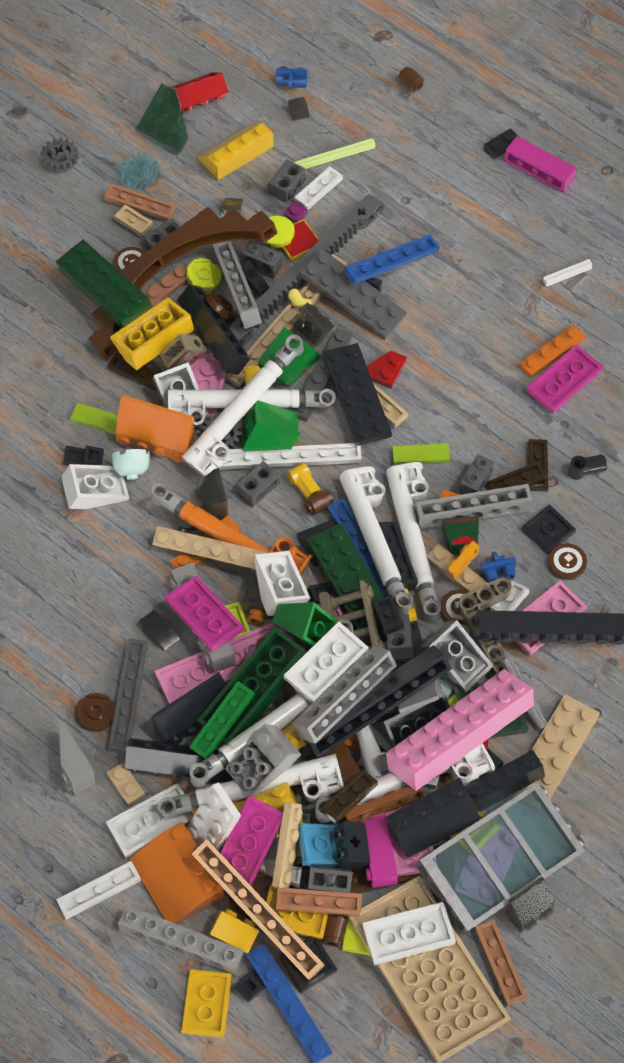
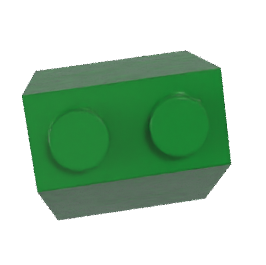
[258,327,321,387]
[241,400,300,451]
[272,602,337,649]

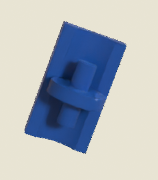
[276,66,307,89]
[480,551,516,583]

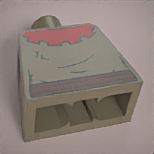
[160,334,207,369]

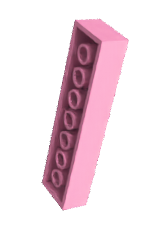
[386,669,534,791]

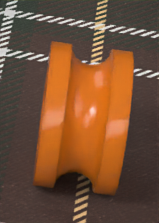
[246,609,266,626]

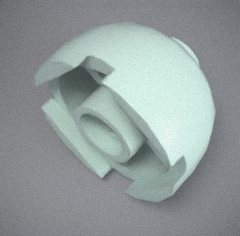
[112,449,150,480]

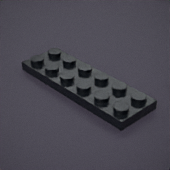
[323,343,392,446]

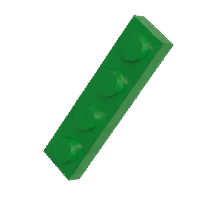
[189,681,255,759]

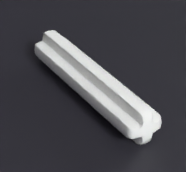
[543,259,592,286]

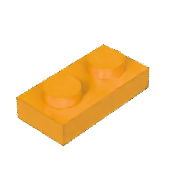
[448,541,480,580]

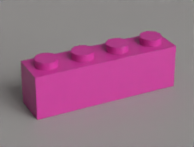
[505,136,576,192]
[362,813,398,888]

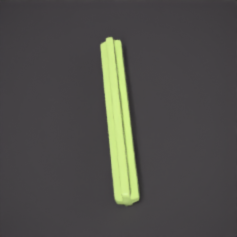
[294,138,375,169]

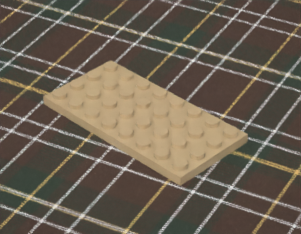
[348,875,511,1063]

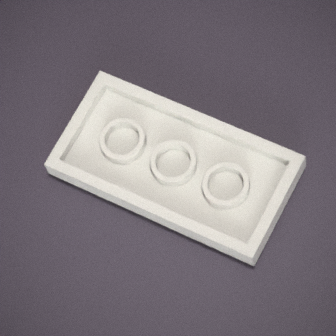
[284,622,369,703]
[106,783,194,858]
[187,783,241,852]
[362,902,456,965]

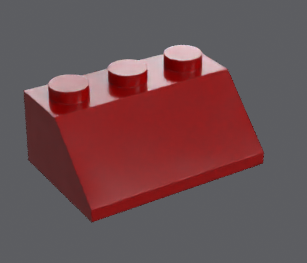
[167,71,229,111]

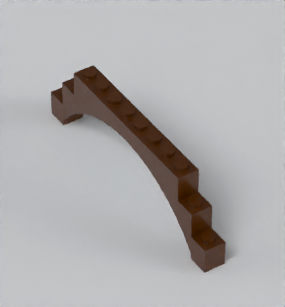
[88,207,278,361]

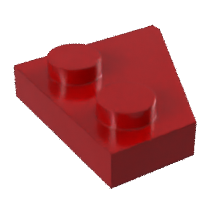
[367,350,407,389]

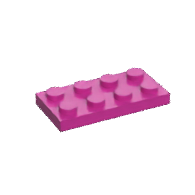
[526,345,604,414]
[165,576,244,652]
[220,795,283,887]

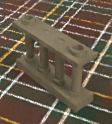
[319,580,385,650]

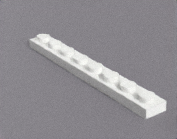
[216,443,362,470]

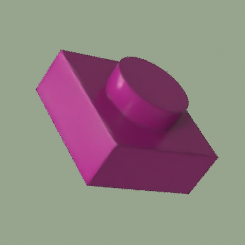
[283,202,308,223]

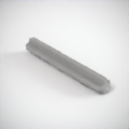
[501,656,547,730]

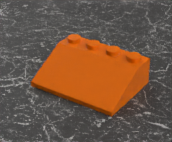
[115,395,194,463]
[129,822,224,924]

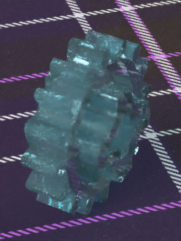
[121,153,159,188]

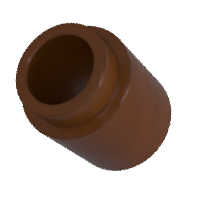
[399,67,424,91]
[304,490,334,515]
[323,914,348,946]

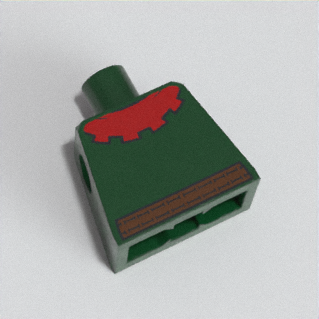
[441,516,479,556]

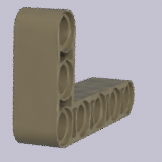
[458,577,512,676]

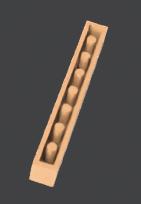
[192,840,325,980]

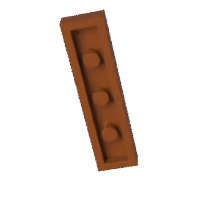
[344,785,424,822]

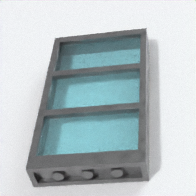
[415,782,585,935]

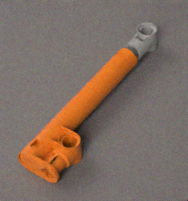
[151,483,313,576]

